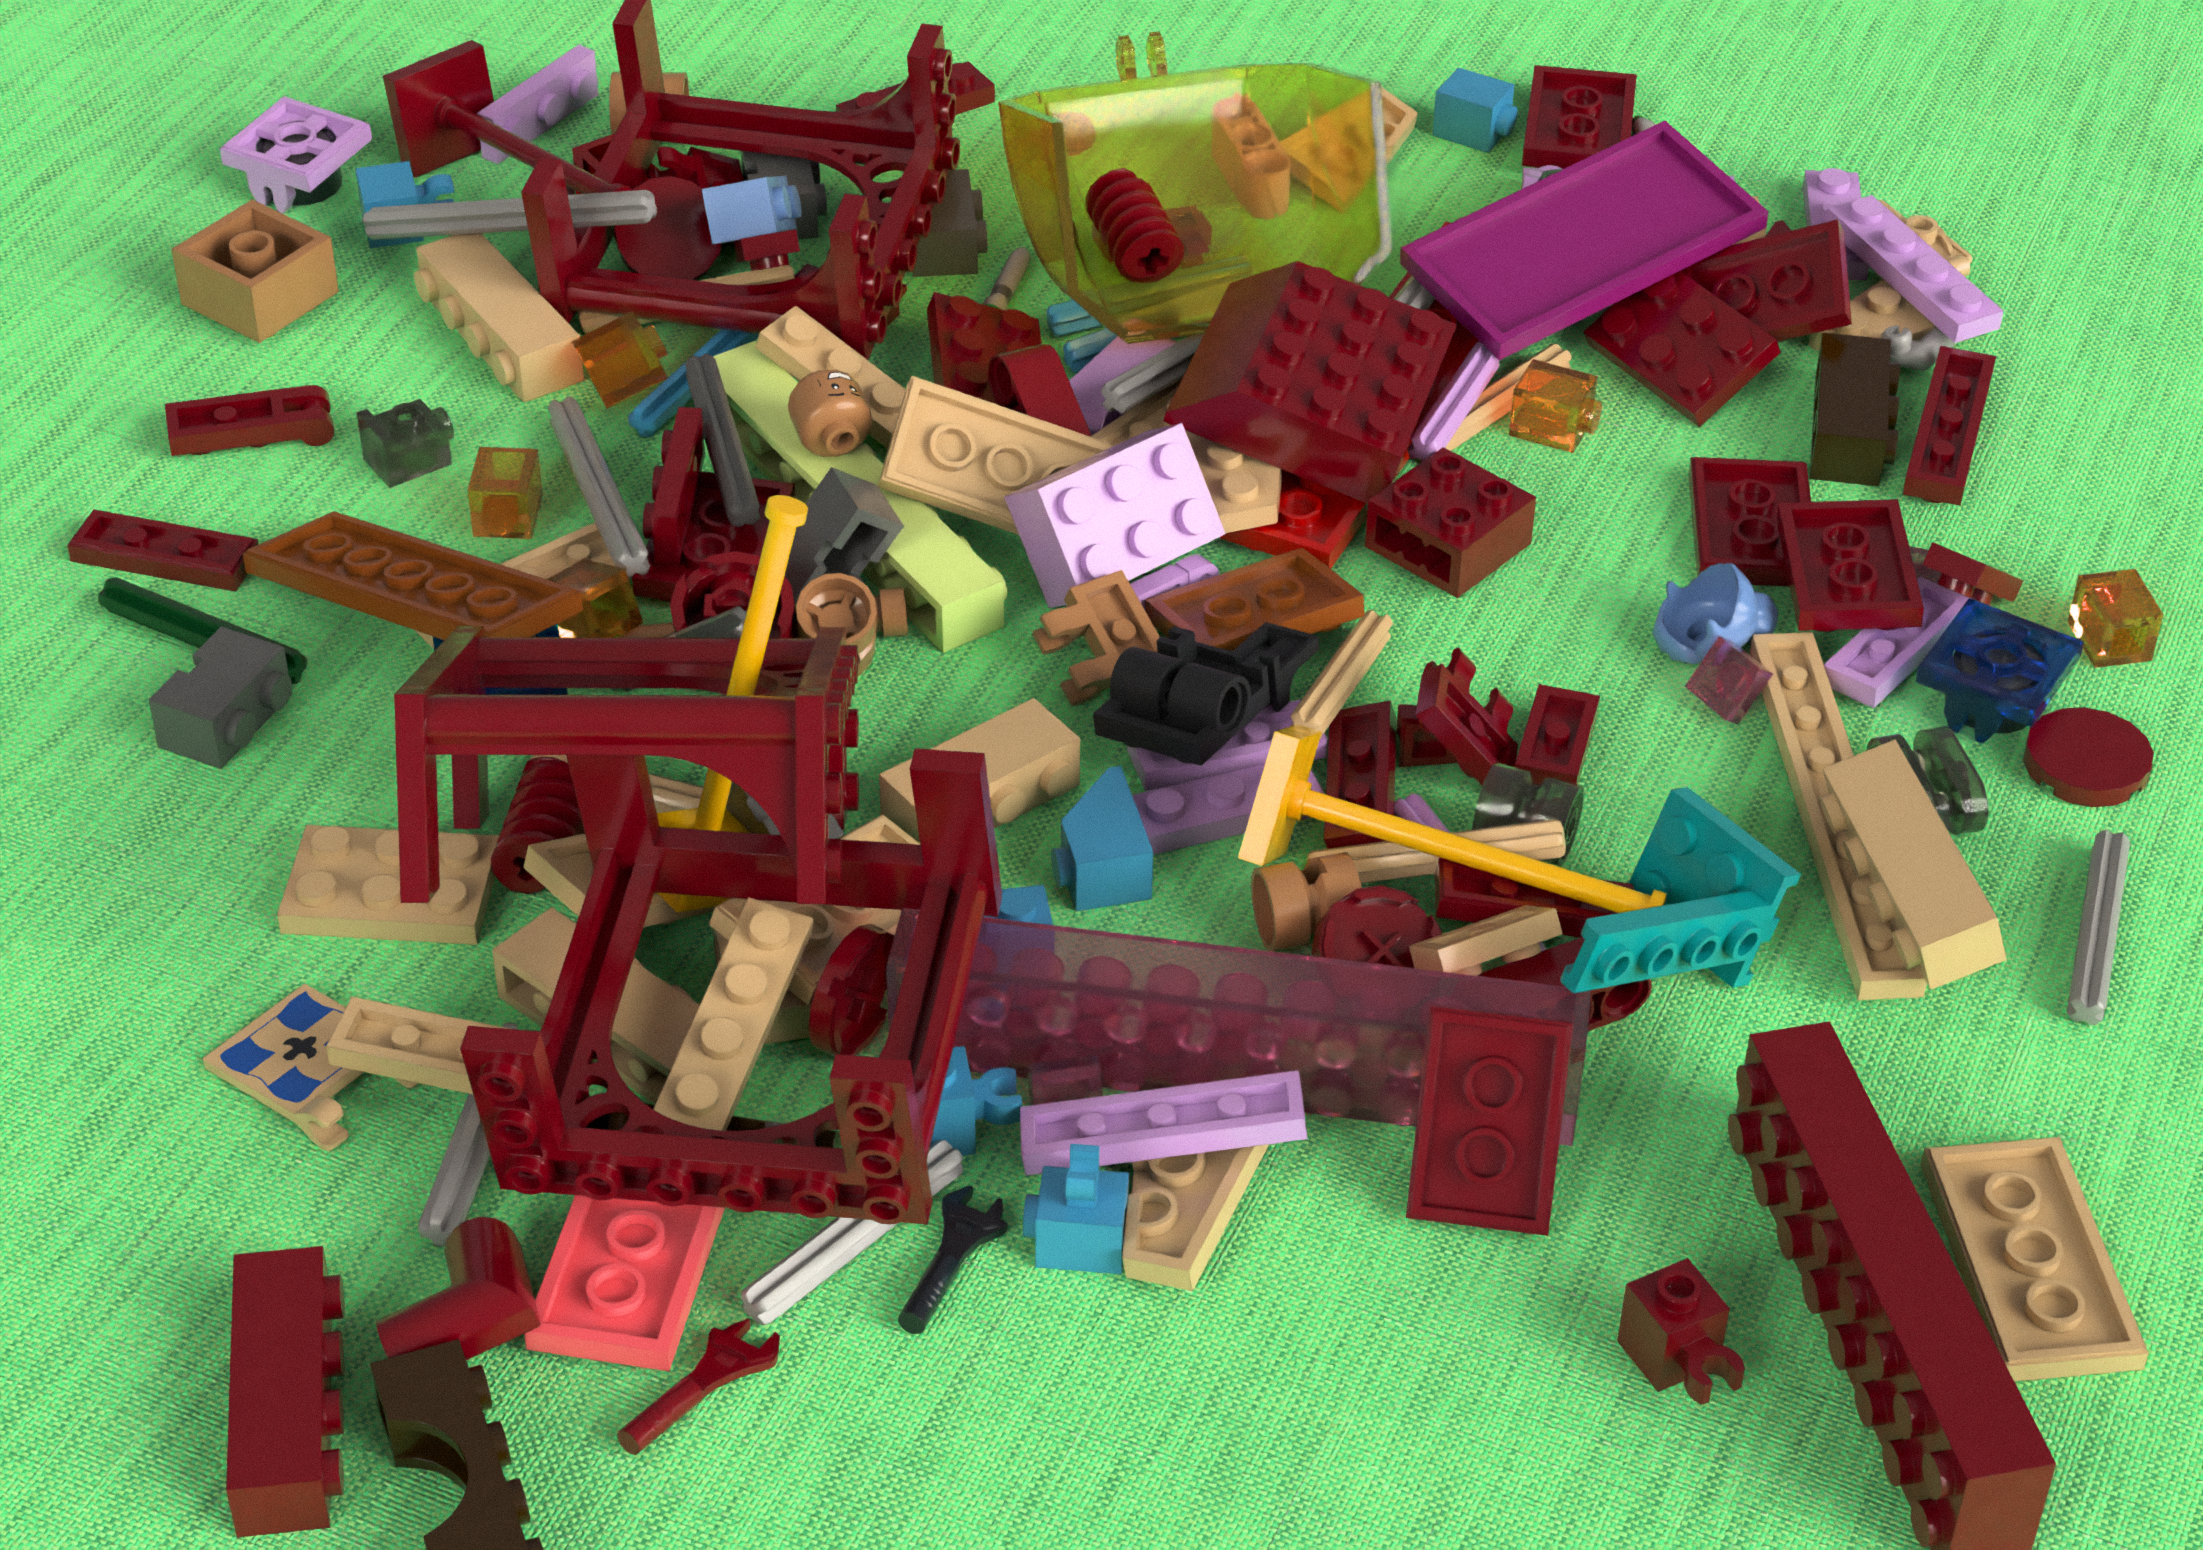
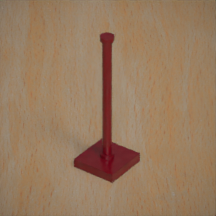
[383,40,633,194]

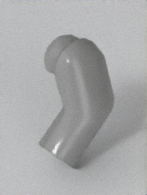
[1881,325,1955,371]

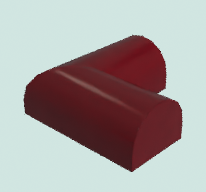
[376,1217,541,1360]

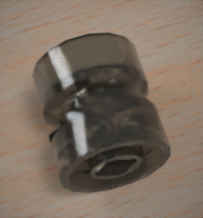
[1472,762,1585,867]

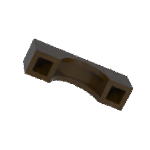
[370,1339,543,1550]

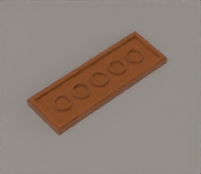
[243,511,583,640]

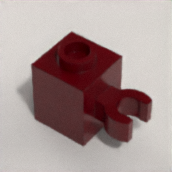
[1617,1258,1745,1405]

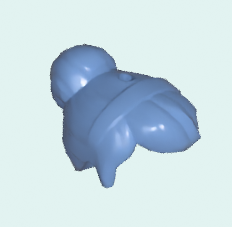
[1652,563,1778,664]

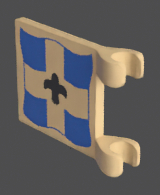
[202,983,419,1151]

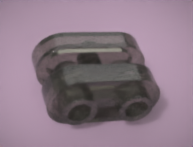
[1866,726,1988,835]

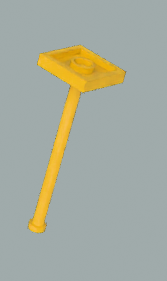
[657,495,808,912]
[1238,724,1667,913]

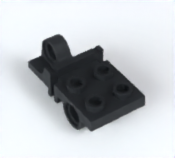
[1093,622,1319,766]

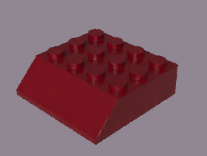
[1163,261,1457,504]

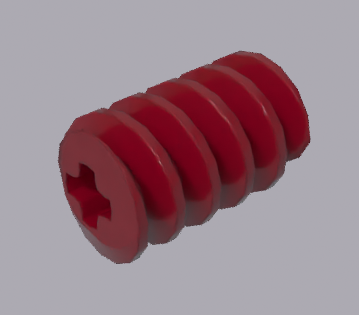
[1085,168,1184,284]
[490,757,585,894]

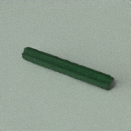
[98,577,307,684]

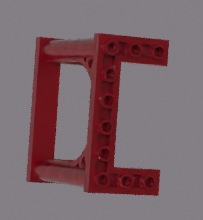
[521,0,960,360]
[394,626,859,904]
[460,749,1003,1225]

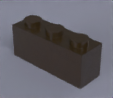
[1809,332,1900,486]

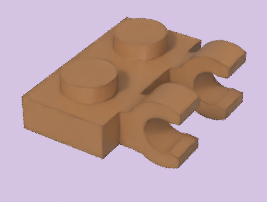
[1032,570,1160,706]

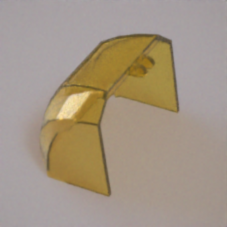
[998,31,1392,344]

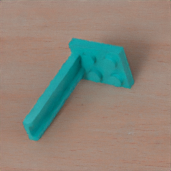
[1560,787,1801,994]

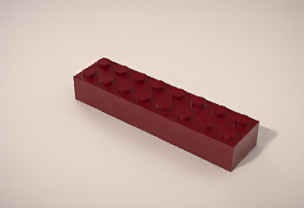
[1728,1021,2056,1550]

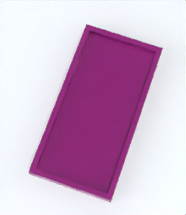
[1400,121,1769,361]

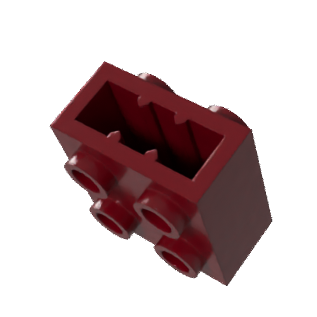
[1365,447,1536,598]

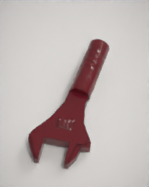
[617,1318,780,1455]

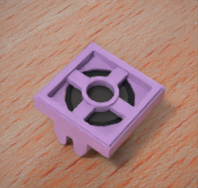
[220,96,372,213]

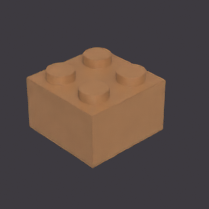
[171,199,339,343]

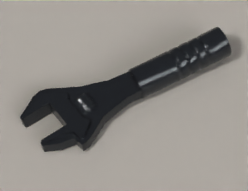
[898,1186,1008,1334]

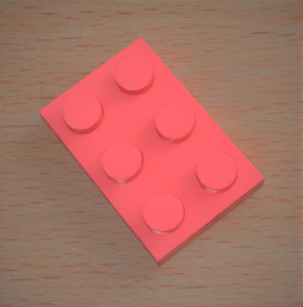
[524,1195,725,1372]

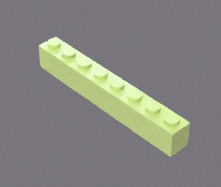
[713,341,1007,653]

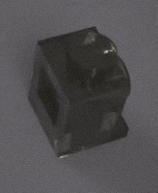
[356,399,454,488]

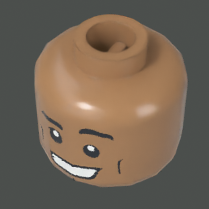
[788,370,873,457]

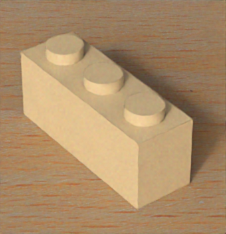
[879,698,1080,843]

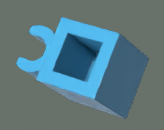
[355,161,454,248]
[931,1046,1022,1156]
[1023,1144,1129,1274]

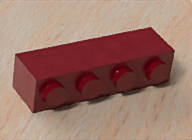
[226,1246,345,1538]

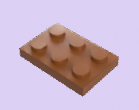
[1145,548,1365,651]

